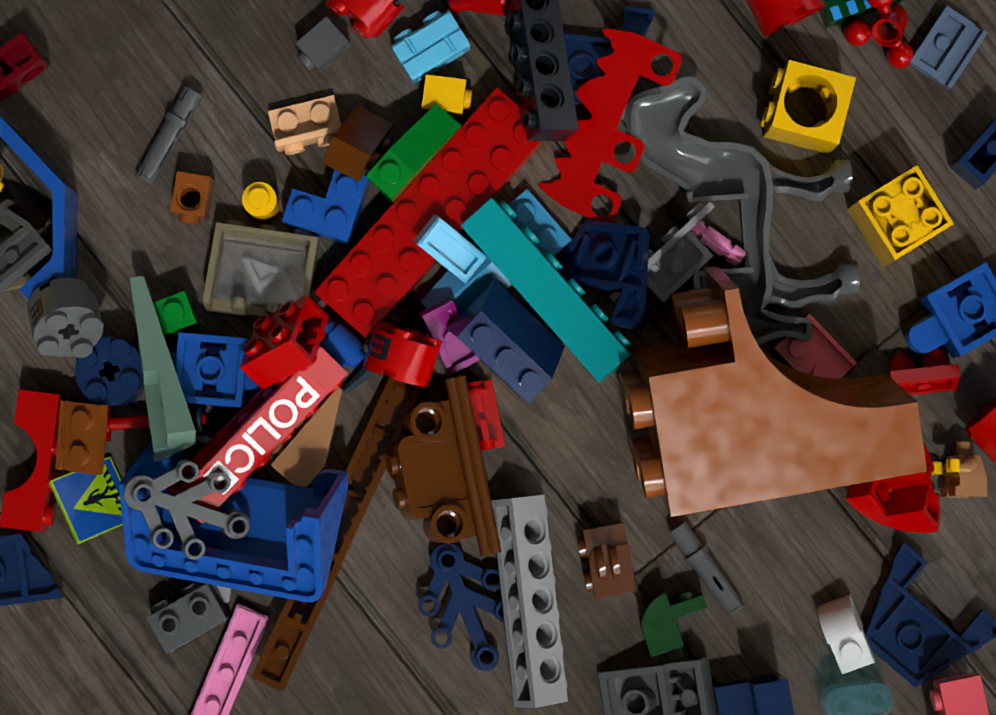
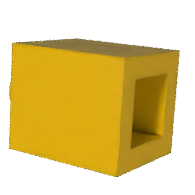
[422,75,473,119]

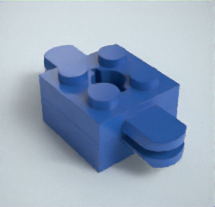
[905,262,996,358]
[169,332,261,408]

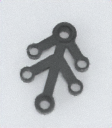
[123,460,250,560]

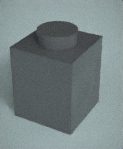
[296,16,351,75]

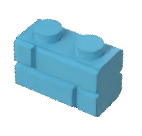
[391,10,470,85]

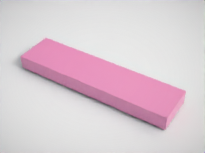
[191,604,270,715]

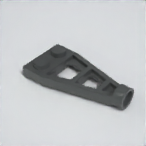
[0,204,52,294]

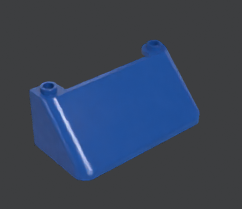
[119,441,348,602]

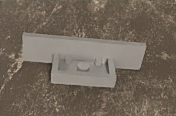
[609,202,715,303]

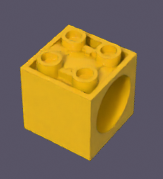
[760,60,856,154]
[847,165,954,267]

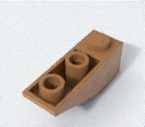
[271,387,344,488]

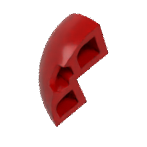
[846,442,940,533]

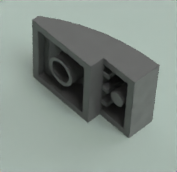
[598,656,717,715]

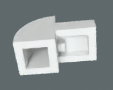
[817,594,875,674]

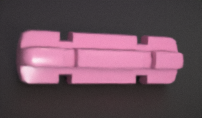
[688,220,746,267]

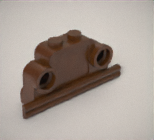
[386,375,501,556]

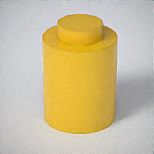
[242,182,280,221]

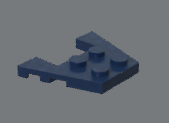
[526,2,655,103]
[526,220,650,331]
[864,542,996,688]

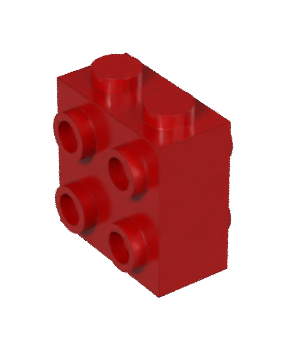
[239,294,329,389]

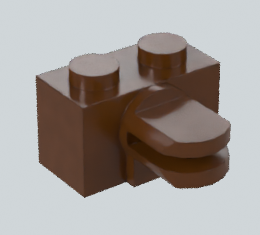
[577,522,636,599]

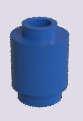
[320,319,367,369]

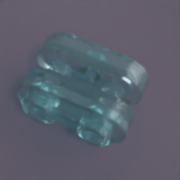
[819,679,894,715]

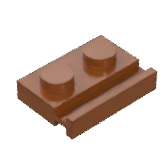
[55,400,108,475]

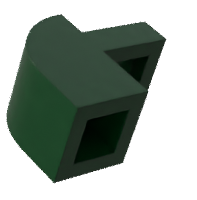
[640,590,708,657]

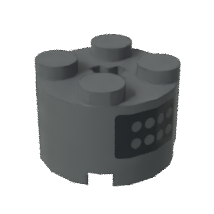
[27,278,104,358]

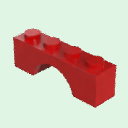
[0,389,66,532]

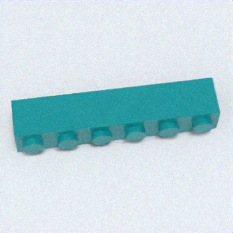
[461,198,633,383]

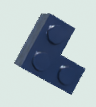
[950,117,996,190]
[713,673,794,715]

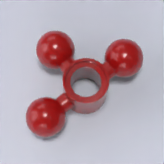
[844,0,914,69]

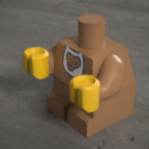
[931,442,987,498]

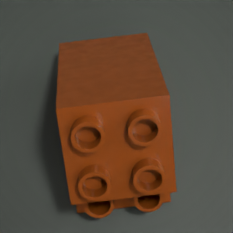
[619,266,927,517]

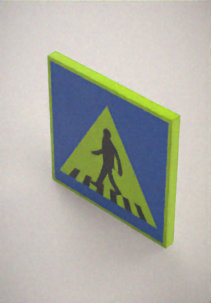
[49,457,123,545]

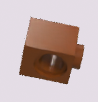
[170,171,215,225]

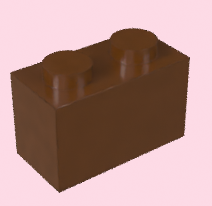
[323,105,393,182]

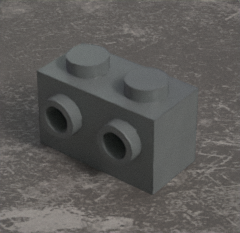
[146,582,231,654]

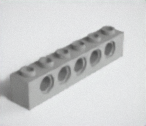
[491,494,568,708]

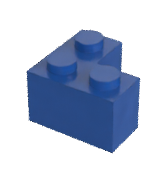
[282,170,370,246]

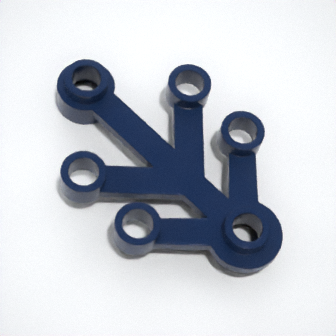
[418,544,505,671]

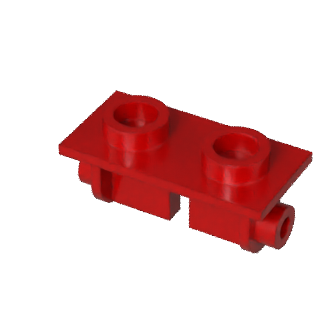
[467,379,505,451]

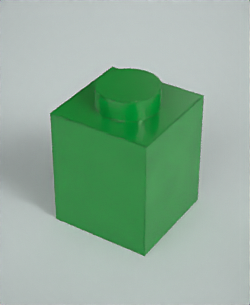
[153,291,202,338]

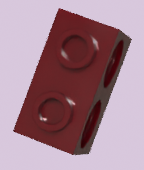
[0,32,49,103]

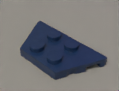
[0,533,64,606]

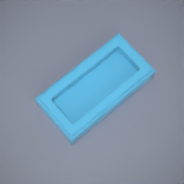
[413,214,486,284]

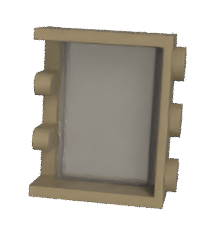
[202,220,320,318]

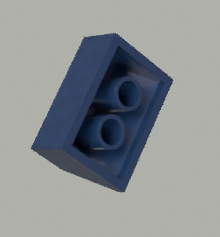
[447,278,565,404]

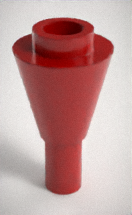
[448,0,507,16]

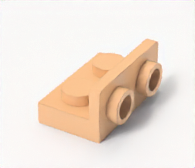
[268,95,342,155]

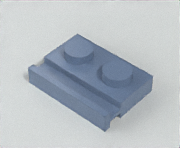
[910,6,988,91]

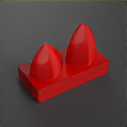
[889,347,961,396]

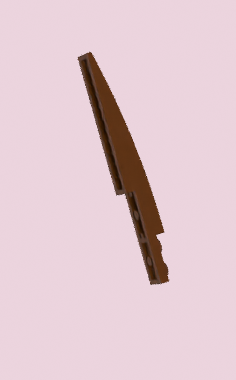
[251,376,423,692]

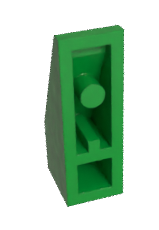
[366,104,462,203]

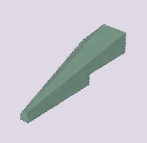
[130,276,196,462]

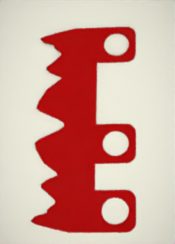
[537,28,682,223]

